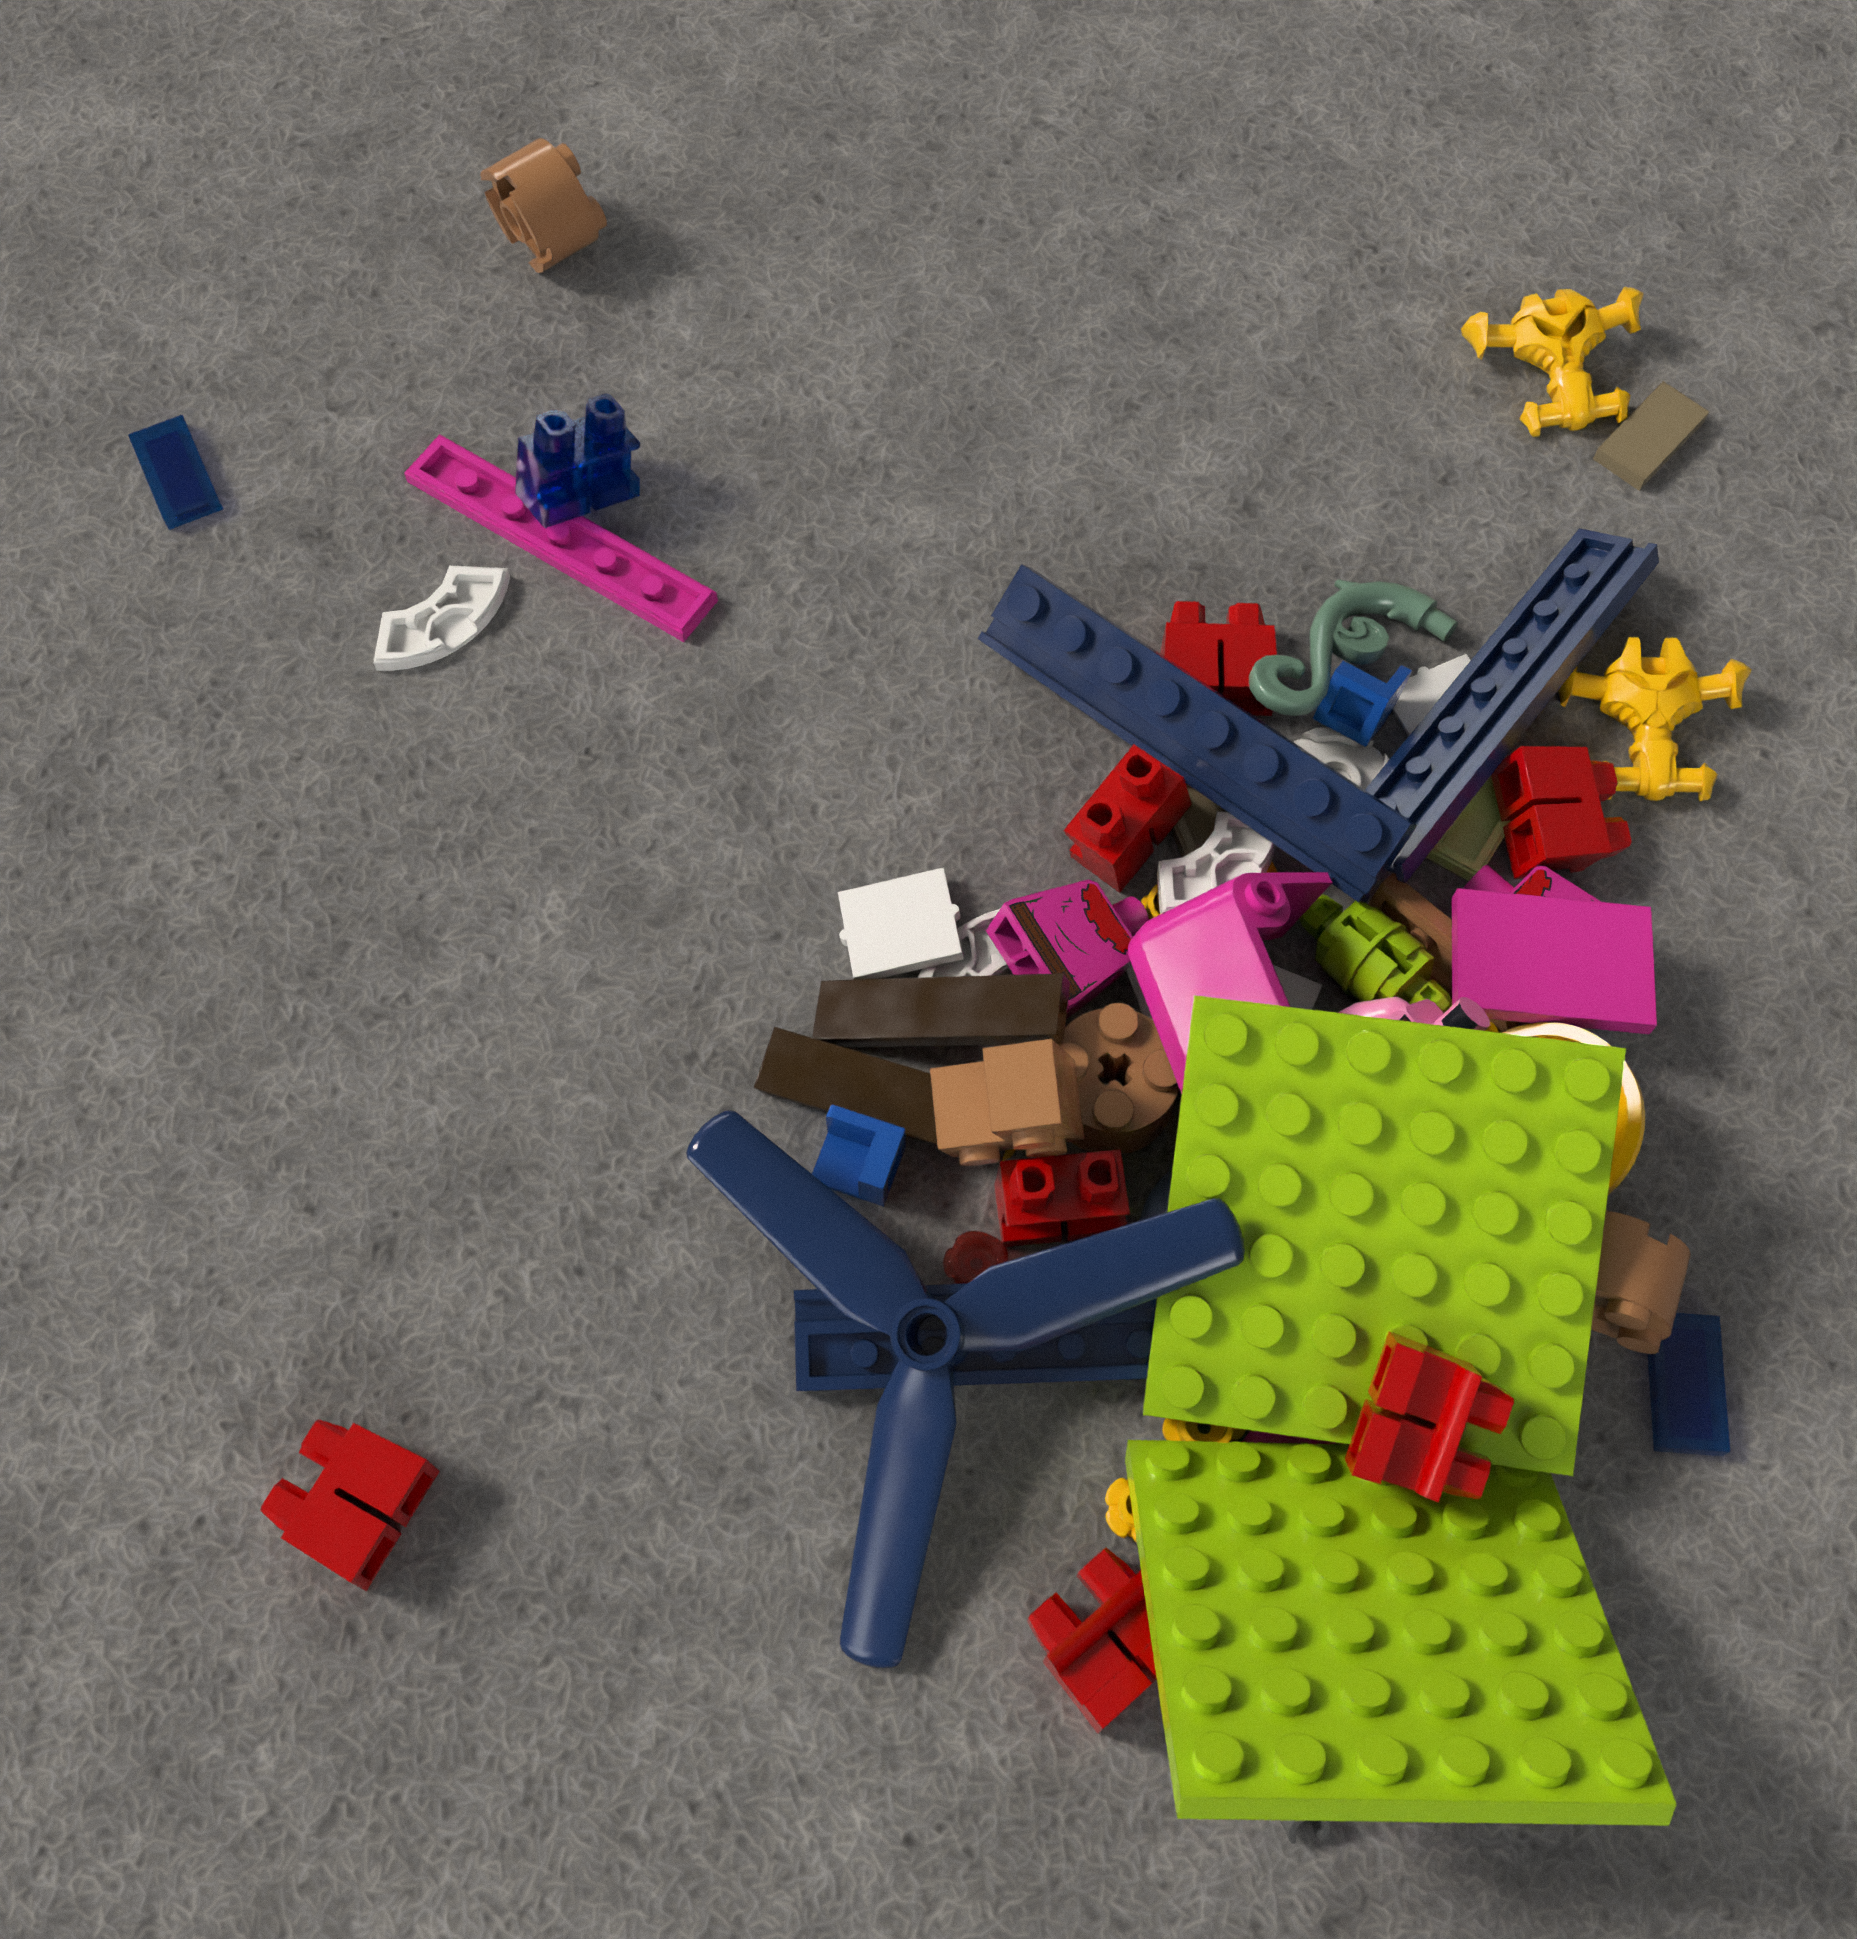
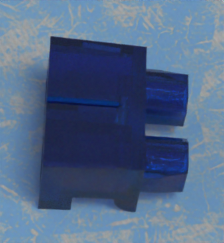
[515,393,641,529]

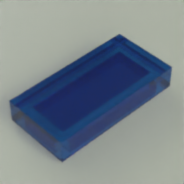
[128,415,223,530]
[1648,1313,1731,1456]

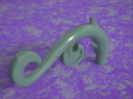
[1248,579,1458,716]

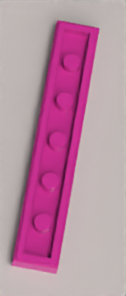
[404,434,718,642]

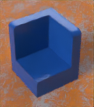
[1312,661,1412,747]
[812,1105,906,1207]

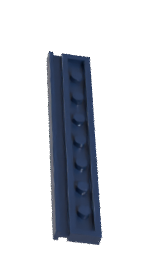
[1365,528,1659,883]
[977,564,1418,903]
[794,1283,1156,1391]

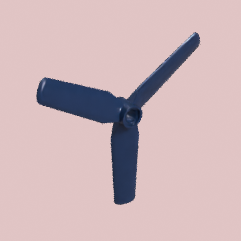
[686,1110,1245,1668]

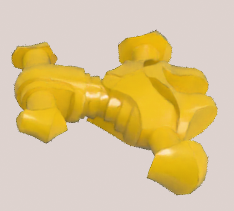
[1461,287,1644,437]
[1558,637,1752,801]

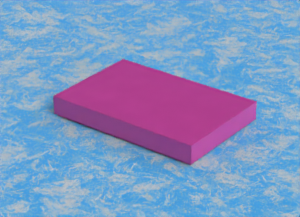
[1452,888,1657,1034]

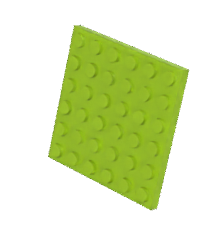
[1143,995,1626,1476]
[1125,1440,1677,1826]

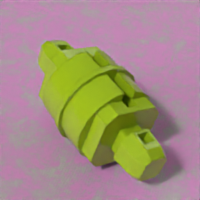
[1299,894,1452,1013]

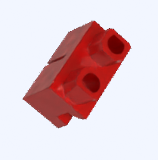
[1160,601,1279,716]
[1064,744,1192,893]
[1491,746,1632,880]
[994,1149,1130,1247]
[1345,1331,1514,1502]
[260,1419,440,1591]
[1027,1547,1157,1734]

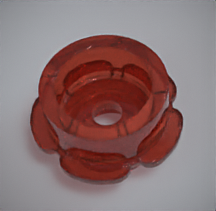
[943,1231,1009,1284]

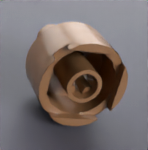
[481,138,607,273]
[1058,1003,1179,1154]
[1591,1210,1691,1354]

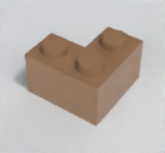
[930,1039,1084,1166]

